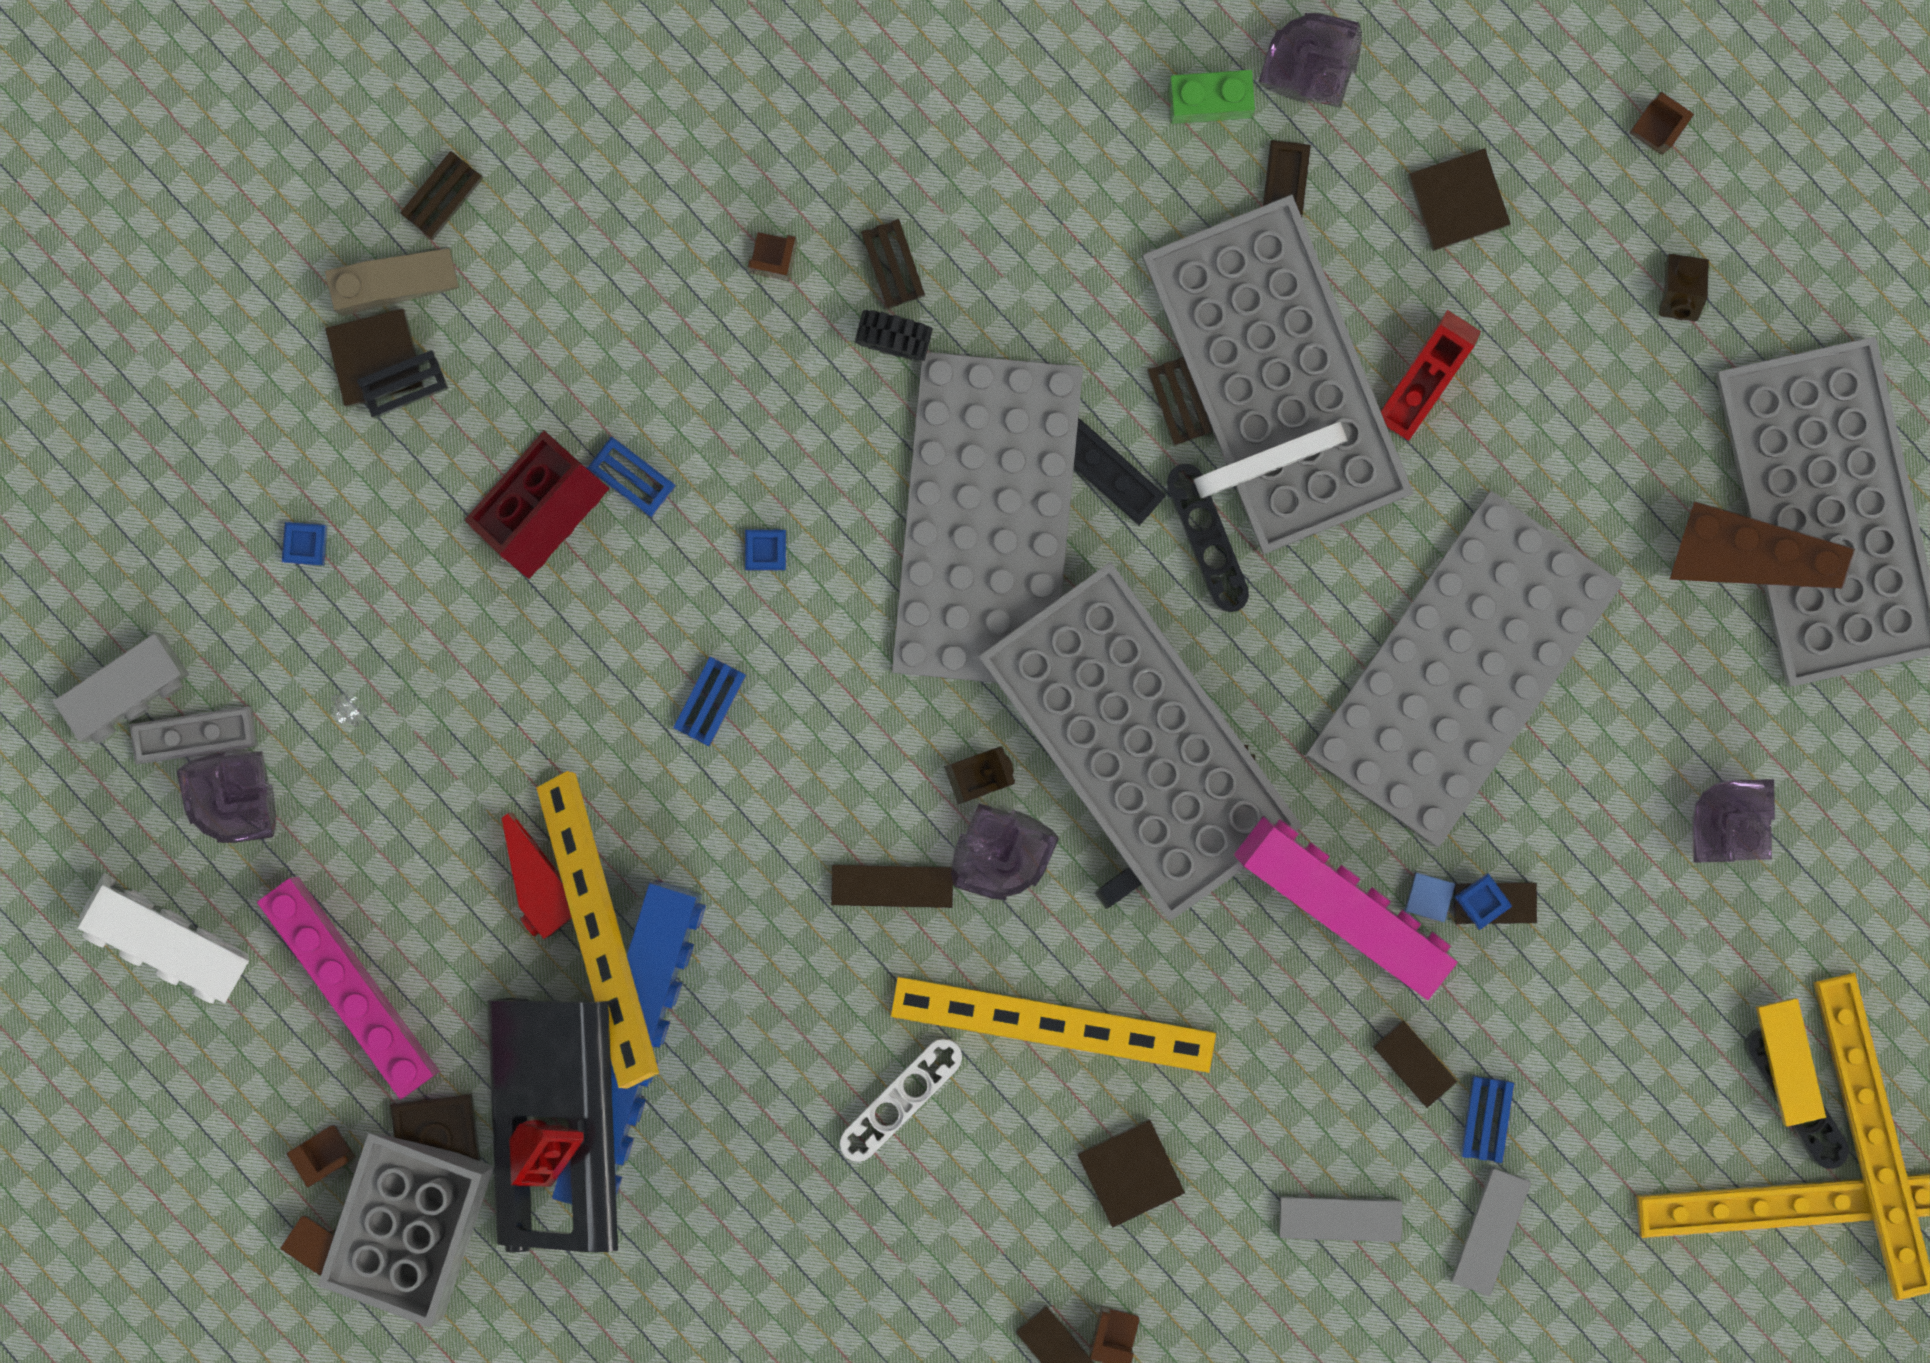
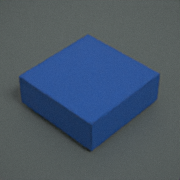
[282,522,328,566]
[745,530,786,571]
[1454,873,1512,930]

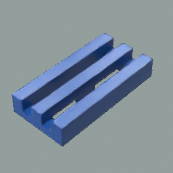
[587,436,676,517]
[673,656,746,747]
[1461,1076,1514,1163]

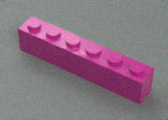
[1234,816,1458,1000]
[257,876,440,1100]

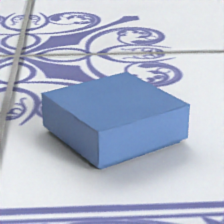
[1404,872,1455,923]

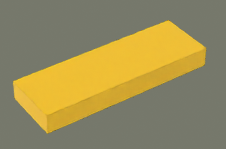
[1756,998,1826,1127]

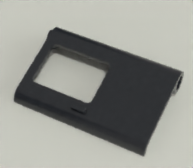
[488,998,618,1253]

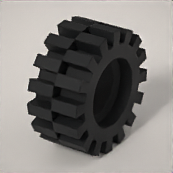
[854,310,933,361]

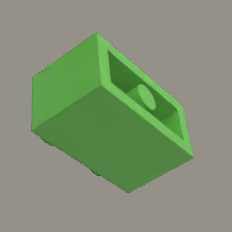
[1168,70,1255,124]

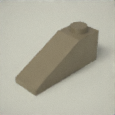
[325,248,459,316]

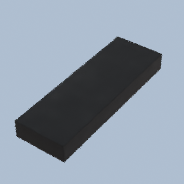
[1074,417,1166,526]

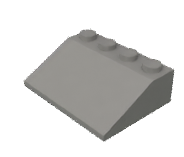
[318,1132,494,1328]

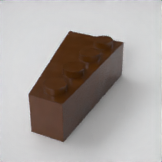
[1669,502,1856,589]

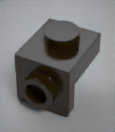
[1659,253,1709,321]
[944,746,1015,804]

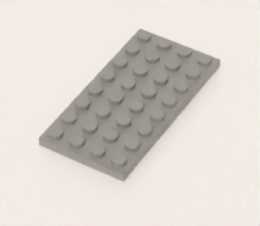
[1142,195,1414,555]
[1715,336,1930,687]
[892,352,1083,683]
[1305,491,1623,847]
[979,562,1302,922]

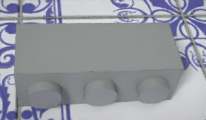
[52,634,190,744]

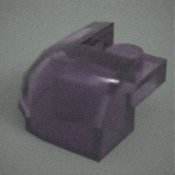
[1258,13,1362,108]
[177,751,276,843]
[1692,779,1775,863]
[951,803,1059,900]

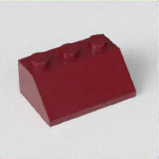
[464,430,610,579]

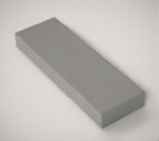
[129,706,258,764]
[1450,1167,1531,1296]
[1279,1196,1403,1242]

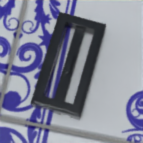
[357,350,449,419]

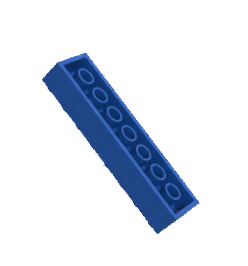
[552,880,706,1205]

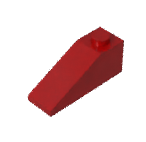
[1381,310,1481,441]
[501,812,572,939]
[509,1120,584,1187]

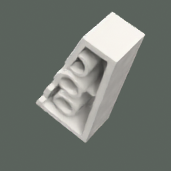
[78,873,249,1004]

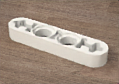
[1194,422,1348,499]
[840,1038,962,1162]

